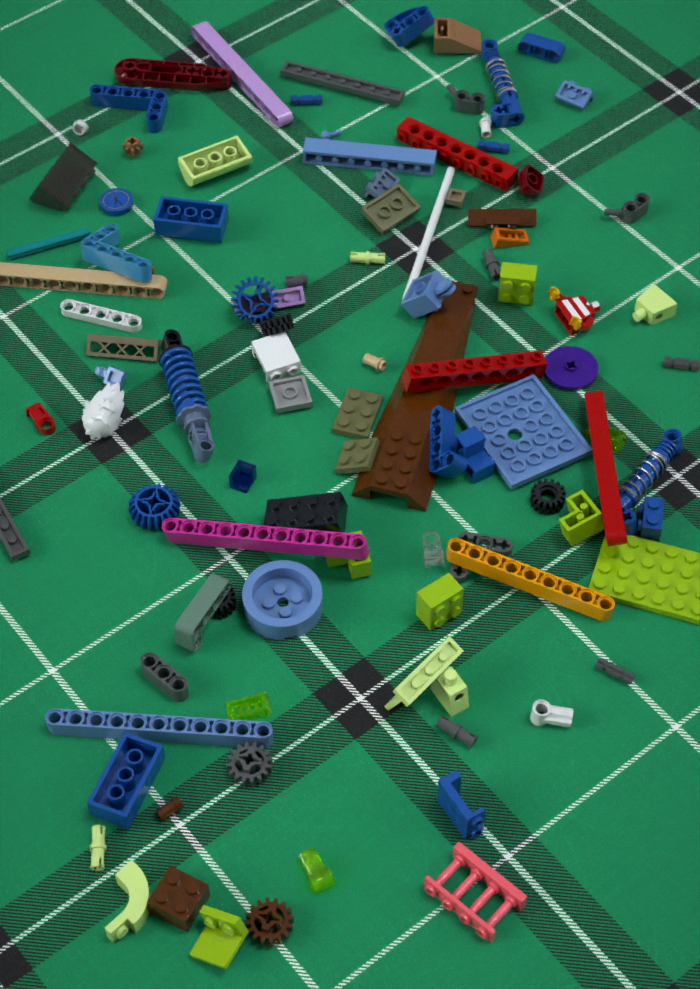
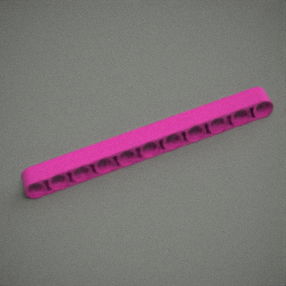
[162,518,370,560]

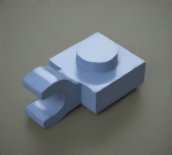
[94,366,127,390]

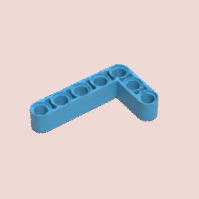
[81,224,152,282]

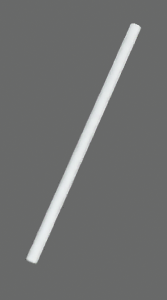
[402,167,455,300]

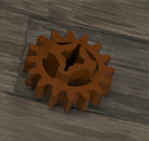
[245,897,294,947]

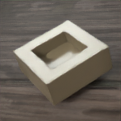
[446,188,466,207]

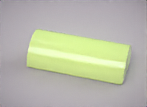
[178,135,252,186]

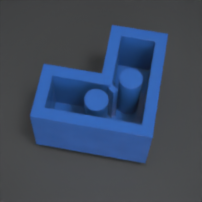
[455,426,495,484]

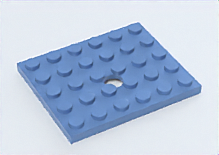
[455,374,593,490]

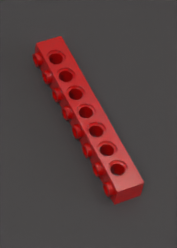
[397,116,518,192]
[401,350,548,393]

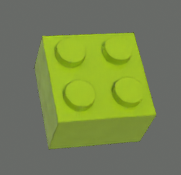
[498,262,537,305]
[416,573,464,631]

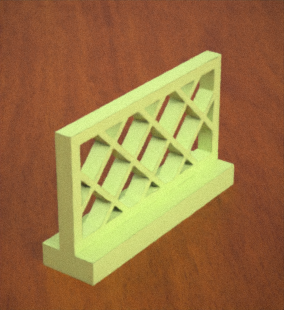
[384,636,463,711]

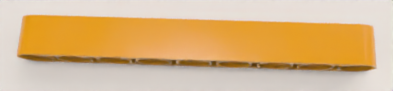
[446,538,615,621]

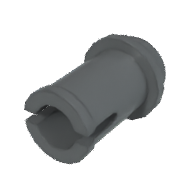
[286,273,308,287]

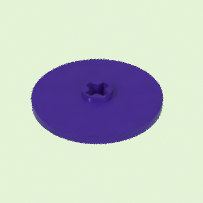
[544,346,598,390]

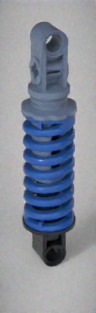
[158,329,215,463]

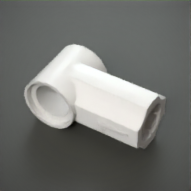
[530,700,573,728]

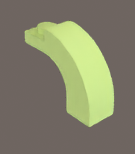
[105,860,150,943]

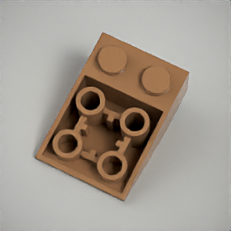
[434,18,481,54]

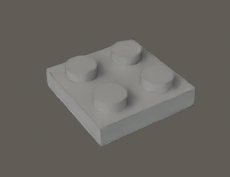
[269,375,313,413]

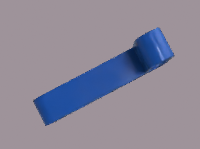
[89,84,168,133]

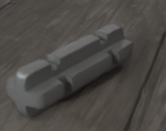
[663,356,700,371]
[596,658,635,684]

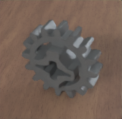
[226,742,273,787]

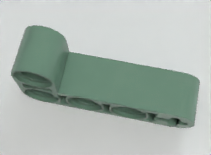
[174,573,232,652]

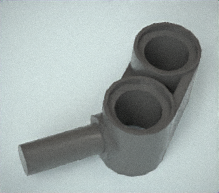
[447,84,485,115]
[604,193,650,224]

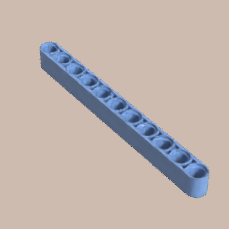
[45,708,274,748]

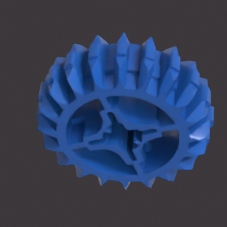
[231,276,279,325]
[128,483,181,531]

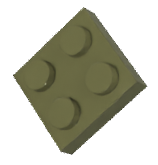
[335,437,380,474]

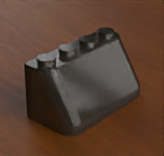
[29,143,97,212]

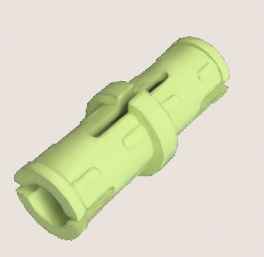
[350,251,385,265]
[89,825,107,871]

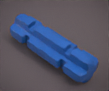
[291,95,322,105]
[477,140,510,154]

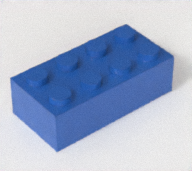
[153,196,229,243]
[87,732,165,829]

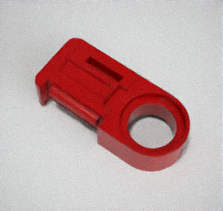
[26,403,56,436]

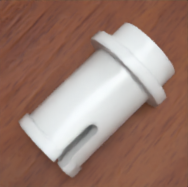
[479,117,492,139]

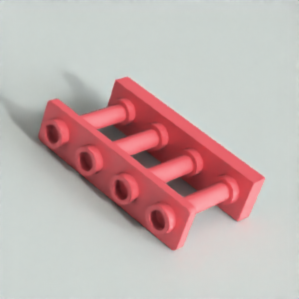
[424,842,527,942]

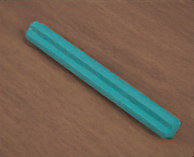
[6,228,90,260]

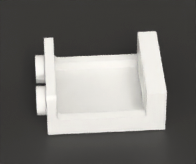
[251,331,301,383]

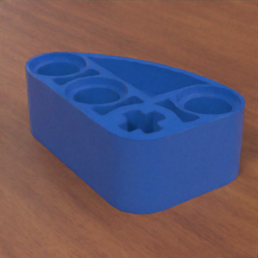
[384,6,435,47]

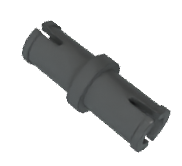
[482,248,501,281]
[435,715,478,748]

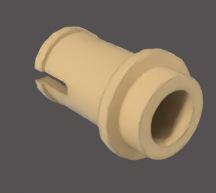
[363,353,387,371]

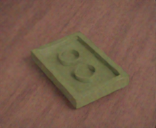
[360,183,421,235]
[332,387,383,439]

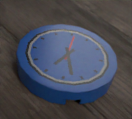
[99,188,133,216]

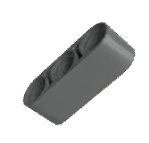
[140,652,189,702]

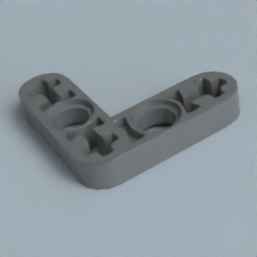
[450,532,513,584]

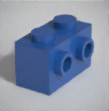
[637,496,664,542]

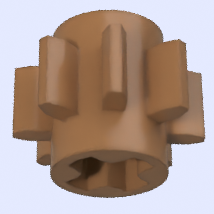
[122,137,144,158]

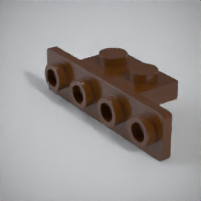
[468,209,537,229]

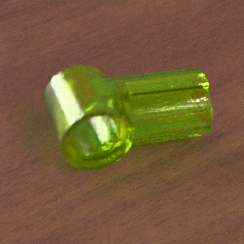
[298,848,335,894]

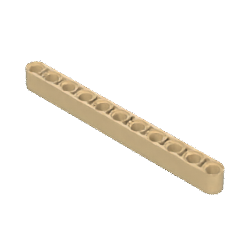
[0,262,168,299]

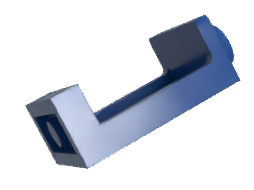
[437,770,486,840]

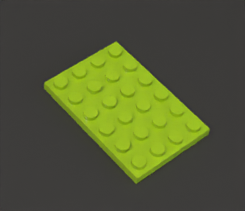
[588,535,700,625]

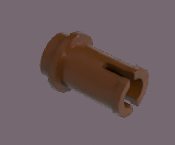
[155,796,184,822]

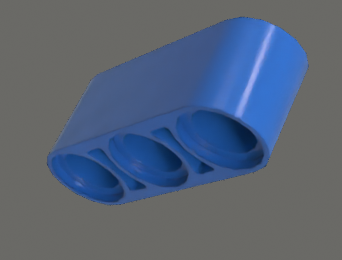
[518,33,566,63]

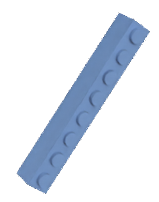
[302,137,437,176]

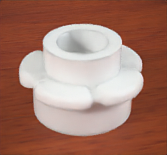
[73,120,88,136]

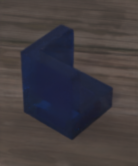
[229,460,257,493]

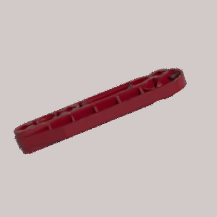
[114,58,232,91]

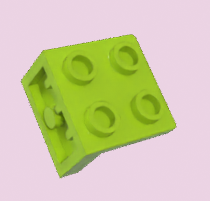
[190,905,249,969]

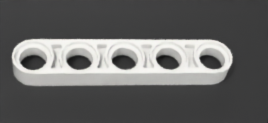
[60,299,142,333]

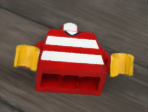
[547,287,600,336]

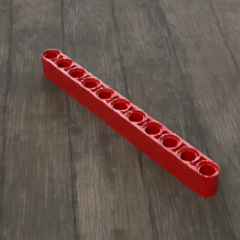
[584,390,628,547]

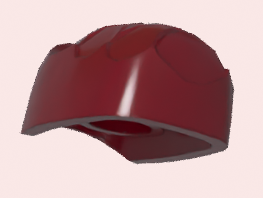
[519,164,544,197]

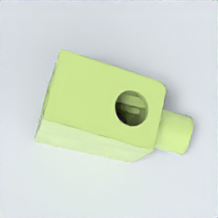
[632,284,677,325]
[430,666,469,717]

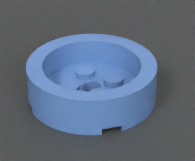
[242,560,323,640]

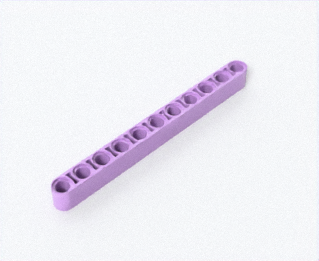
[191,21,294,128]

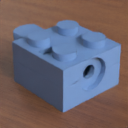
[401,270,456,318]

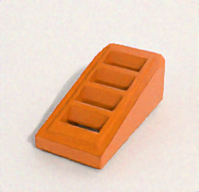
[490,227,530,248]

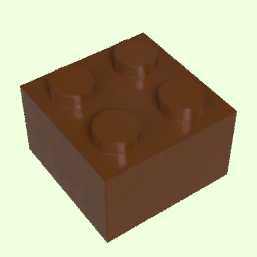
[147,865,210,933]

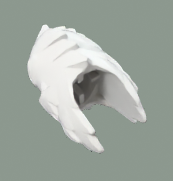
[81,382,124,440]

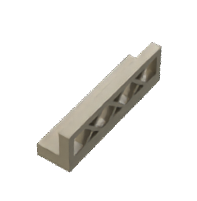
[86,334,162,361]

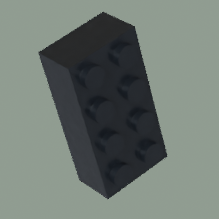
[264,492,348,541]

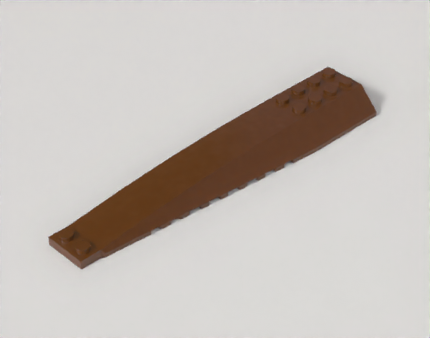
[352,281,478,512]

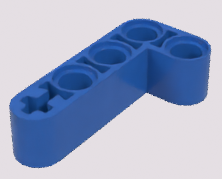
[429,406,468,479]

